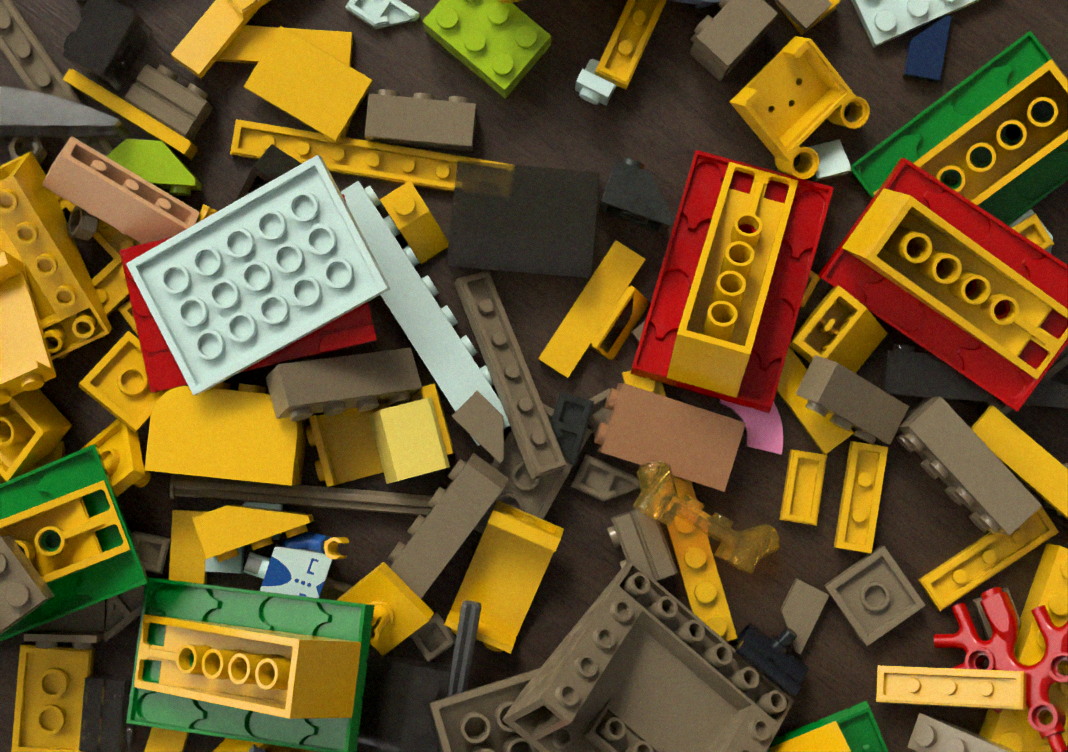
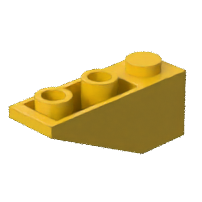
[192,504,314,562]

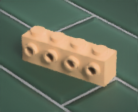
[42,136,199,244]

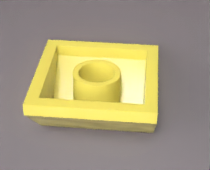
[369,397,450,484]

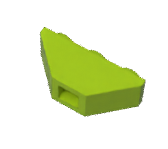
[106,139,202,196]

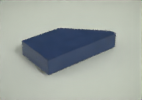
[902,16,951,83]

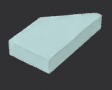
[345,0,420,29]

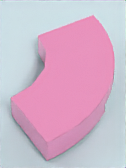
[719,400,784,455]

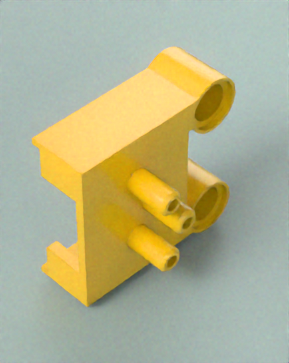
[729,36,870,179]

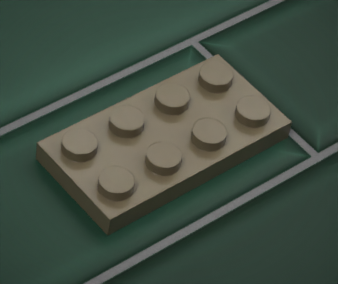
[474,403,592,534]

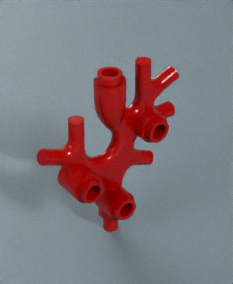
[934,587,1068,752]

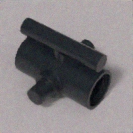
[732,623,809,697]

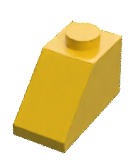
[380,181,451,265]

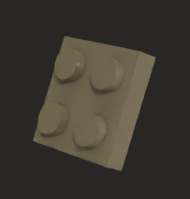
[823,545,925,646]

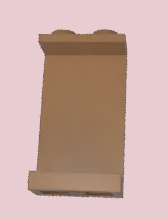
[594,383,746,492]

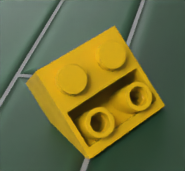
[789,285,888,373]

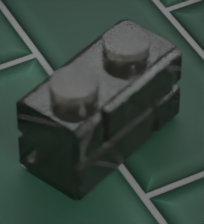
[79,673,137,752]

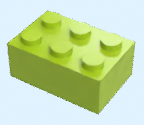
[422,0,551,99]

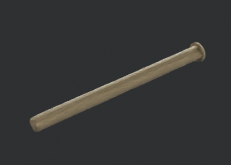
[170,473,432,516]

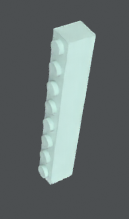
[340,181,510,446]

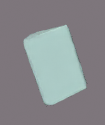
[809,139,852,182]

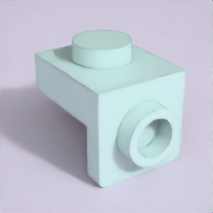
[575,59,616,106]

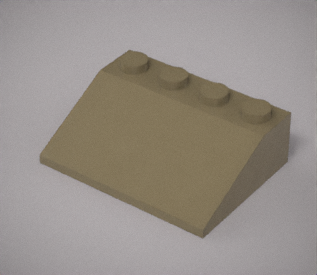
[429,668,540,752]

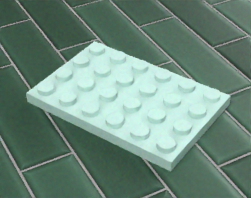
[126,155,391,395]

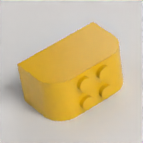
[144,382,307,486]

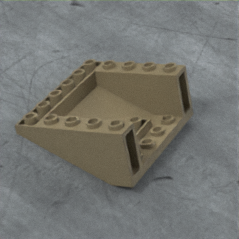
[502,560,794,752]

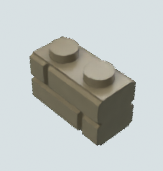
[125,64,213,142]
[607,504,678,581]

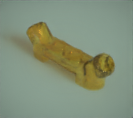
[633,461,780,575]

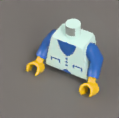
[243,532,349,598]

